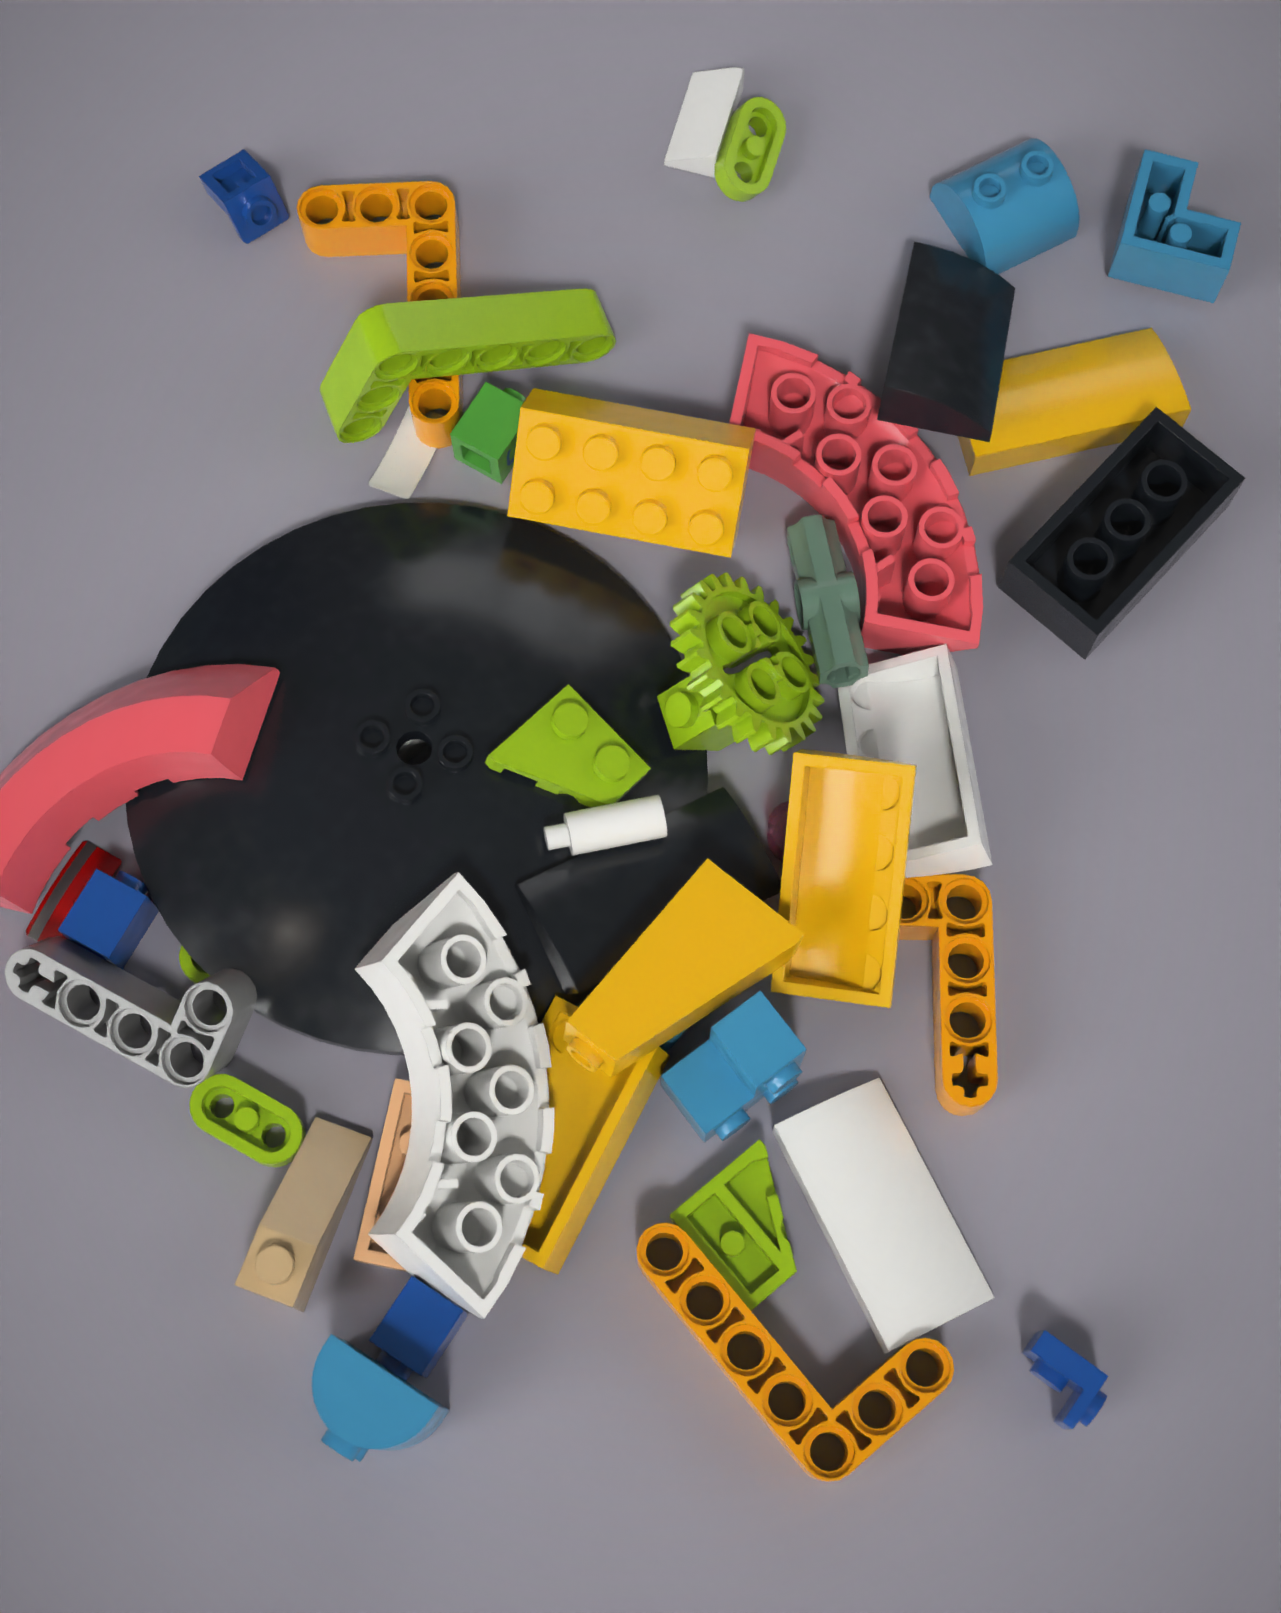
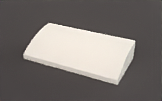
[837,644,992,878]
[772,1077,995,1354]

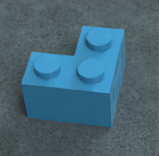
[1108,149,1241,303]
[660,990,807,1143]

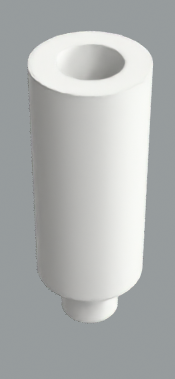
[543,795,667,856]

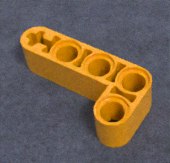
[899,874,998,1116]

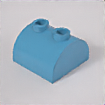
[930,138,1079,274]
[312,1334,450,1462]

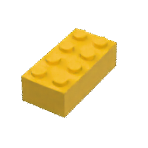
[507,388,756,558]

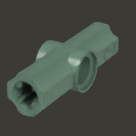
[787,514,869,688]

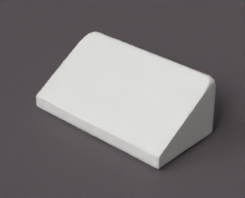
[664,67,745,178]

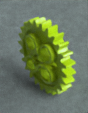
[669,572,824,755]

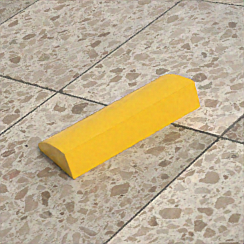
[958,328,1192,476]
[770,749,917,1008]
[522,995,670,1275]

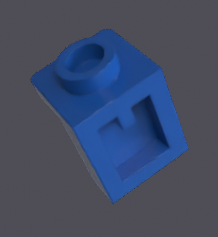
[199,149,289,244]
[1022,1330,1108,1429]

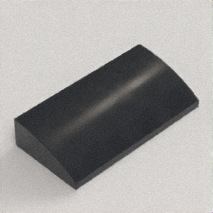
[877,241,1015,442]
[515,787,781,995]

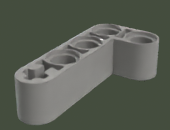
[4,936,257,1088]

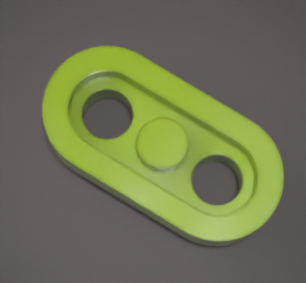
[714,97,786,202]
[189,1074,306,1167]

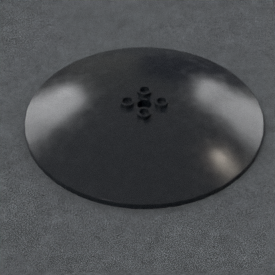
[126,503,708,1055]

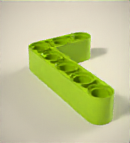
[319,288,616,443]

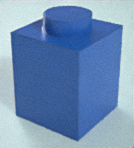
[58,869,159,969]
[369,1276,468,1381]

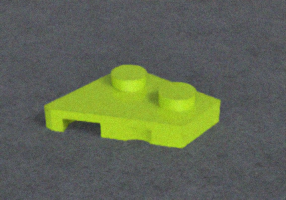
[484,684,651,808]
[669,1139,797,1311]

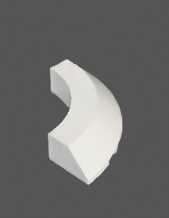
[355,872,554,1319]

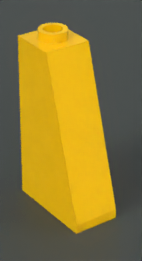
[563,858,805,1078]

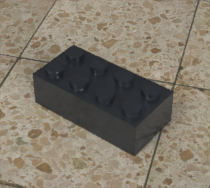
[998,407,1245,660]

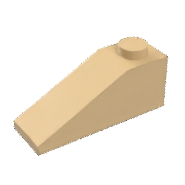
[234,1117,373,1312]

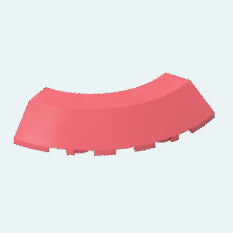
[729,333,983,655]
[0,664,280,914]

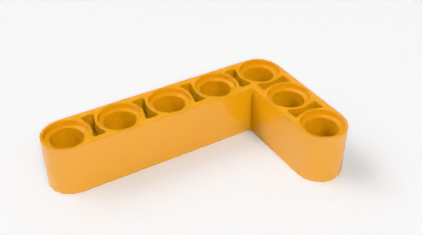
[297,181,463,449]
[636,1223,954,1482]

